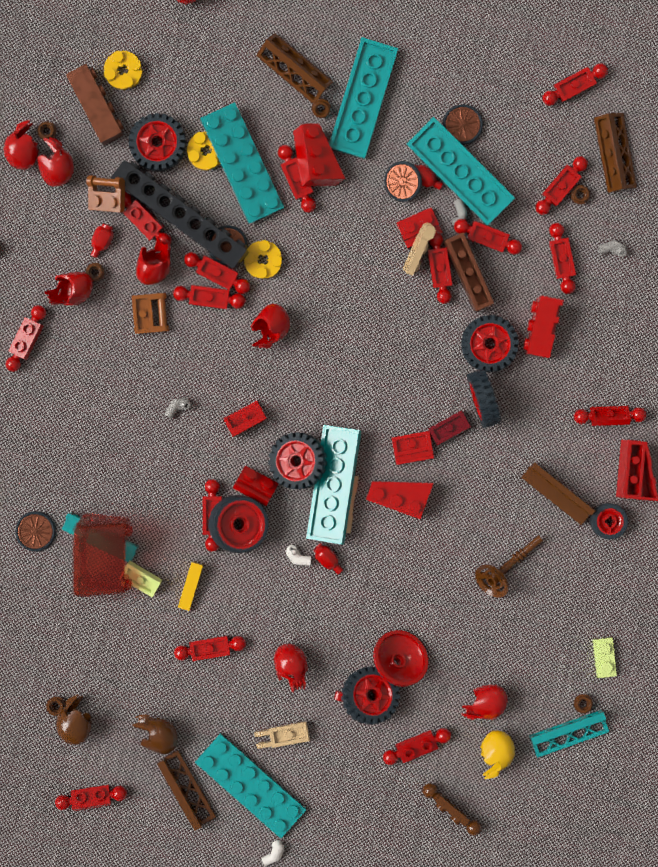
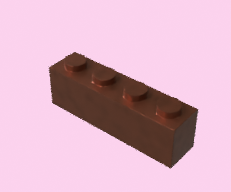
[66,64,124,146]
[444,233,494,312]

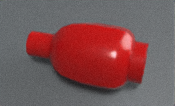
[414,164,443,190]
[90,223,114,258]
[313,543,343,575]

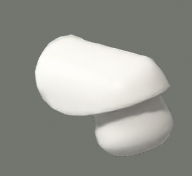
[286,545,311,566]
[261,840,284,866]

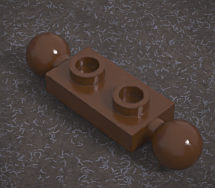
[422,783,482,836]

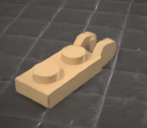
[403,223,436,276]
[254,721,310,749]

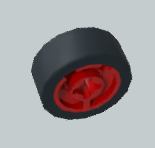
[590,503,628,540]

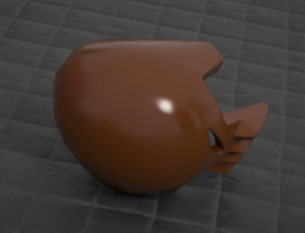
[56,694,92,745]
[132,714,178,755]

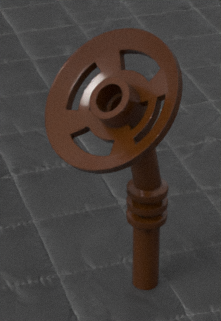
[475,535,544,598]

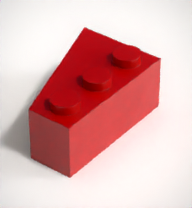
[293,124,345,187]
[366,481,434,519]

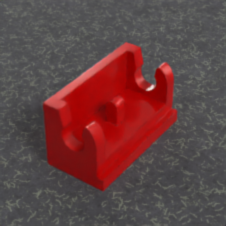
[224,400,267,437]

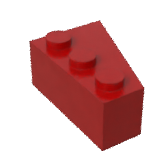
[523,295,564,359]
[616,440,658,501]

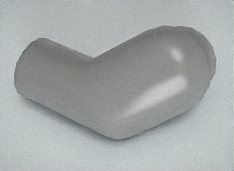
[452,199,467,226]
[598,240,627,257]
[164,397,191,419]

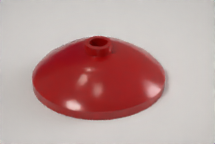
[373,630,428,687]

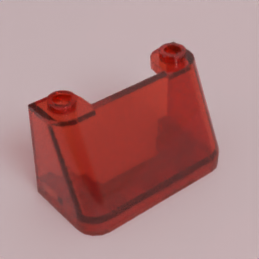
[73,513,133,597]

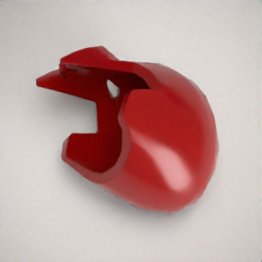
[3,120,39,170]
[37,137,74,187]
[136,237,171,285]
[44,271,93,306]
[251,303,290,348]
[274,643,308,694]
[461,684,508,720]

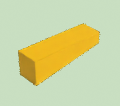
[178,561,204,611]

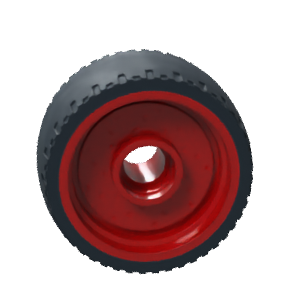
[208,495,269,553]

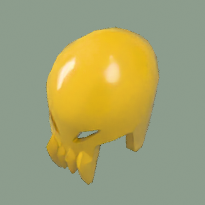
[480,730,515,779]

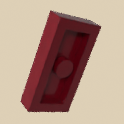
[428,410,471,445]

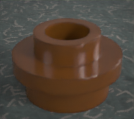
[312,99,331,118]
[37,121,57,140]
[571,185,590,205]
[85,263,105,282]
[574,694,593,713]
[46,696,66,716]

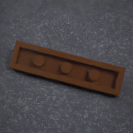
[256,33,333,103]
[594,113,637,193]
[521,463,595,525]
[157,750,216,831]

